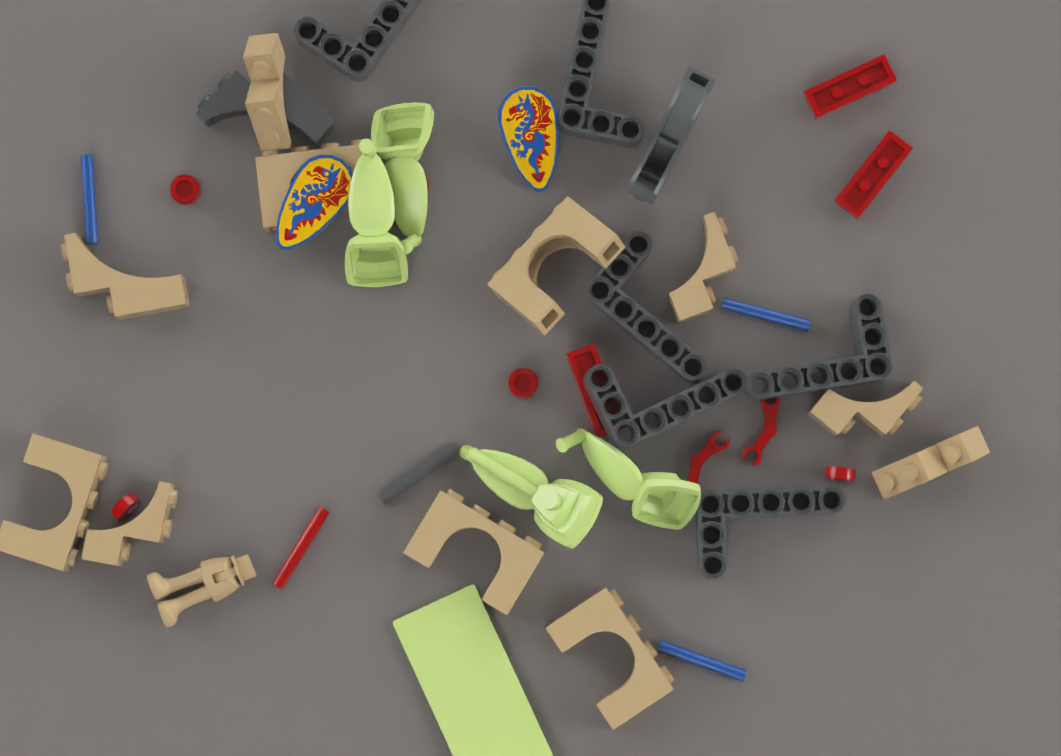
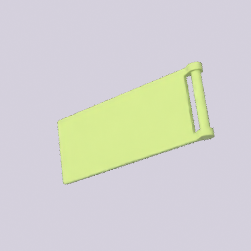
[393,584,553,756]

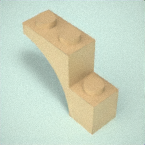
[243,33,292,151]
[667,211,739,324]
[807,381,923,437]
[871,425,990,500]
[81,481,178,566]

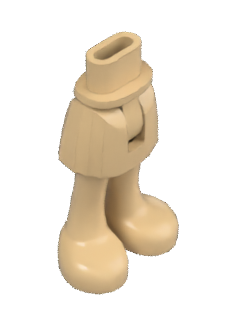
[147,554,257,628]

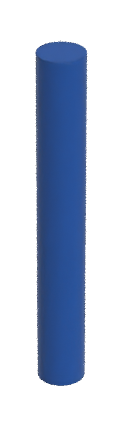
[81,154,98,245]
[721,297,811,332]
[657,640,747,682]

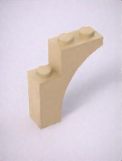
[61,233,190,320]

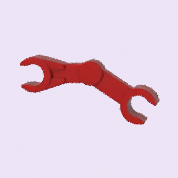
[741,392,781,466]
[687,431,730,484]

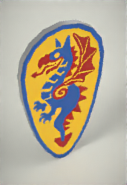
[498,86,559,192]
[276,155,353,250]

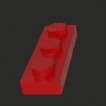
[803,54,897,120]
[834,130,913,219]
[565,343,626,438]

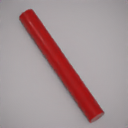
[272,506,330,589]

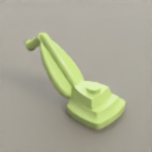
[371,102,434,254]
[345,138,408,287]
[556,428,701,530]
[459,445,603,549]

